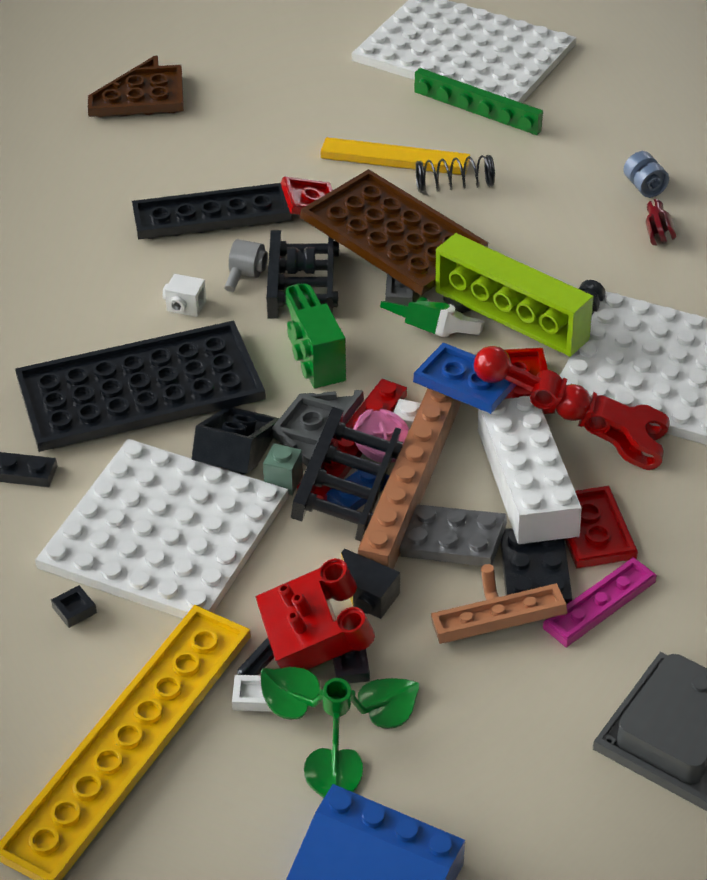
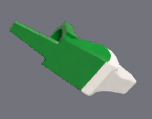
[380,297,484,337]

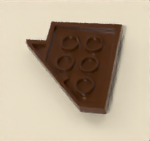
[88,55,184,118]

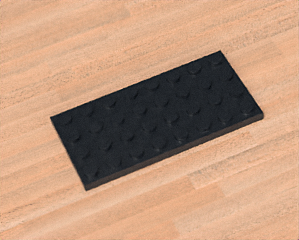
[15,320,266,452]

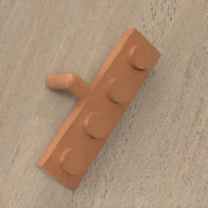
[431,564,567,644]

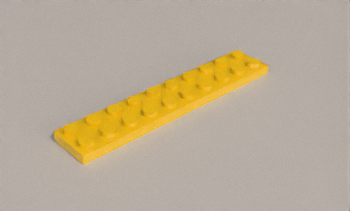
[0,605,251,880]

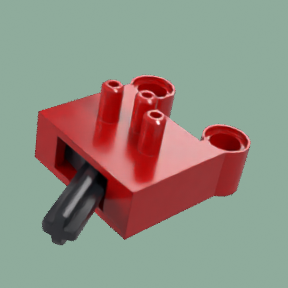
[237,558,375,675]

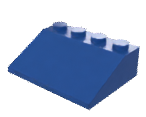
[286,784,465,880]

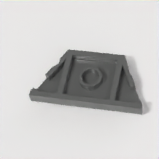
[272,390,364,466]

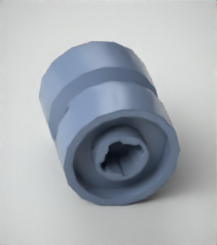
[623,151,670,198]

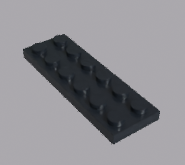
[132,183,292,240]

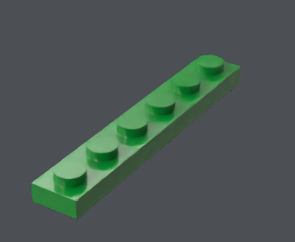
[414,68,543,135]

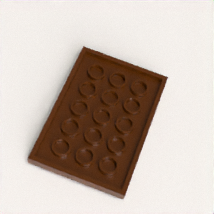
[300,169,488,295]

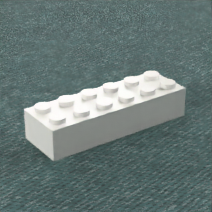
[478,396,582,544]

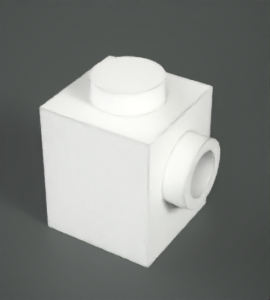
[162,274,207,317]

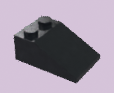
[191,407,279,475]

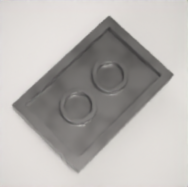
[399,505,507,566]

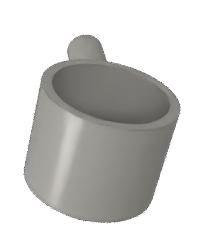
[224,239,268,292]

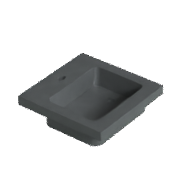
[593,651,707,811]

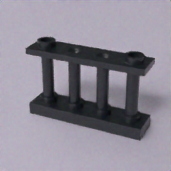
[266,230,339,319]
[291,407,403,541]

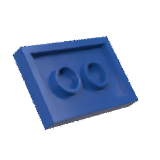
[413,342,516,414]

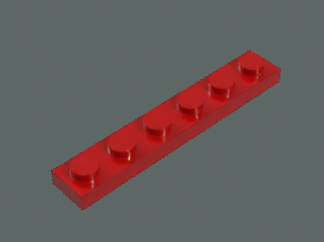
[297,379,407,501]

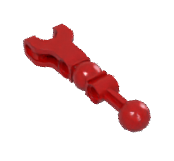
[474,346,670,470]

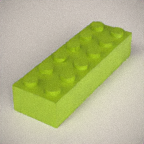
[436,233,593,357]

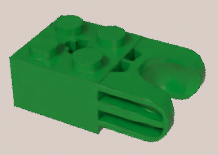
[286,284,346,389]

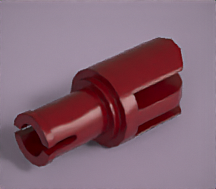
[646,199,676,246]

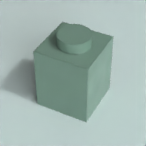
[263,443,303,496]

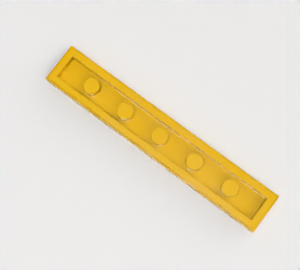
[321,137,470,175]

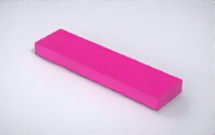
[543,557,657,648]

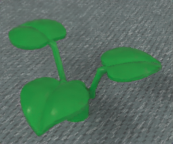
[261,667,419,798]

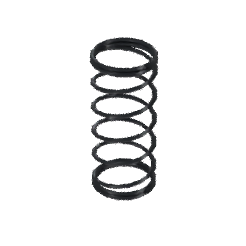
[415,155,495,193]

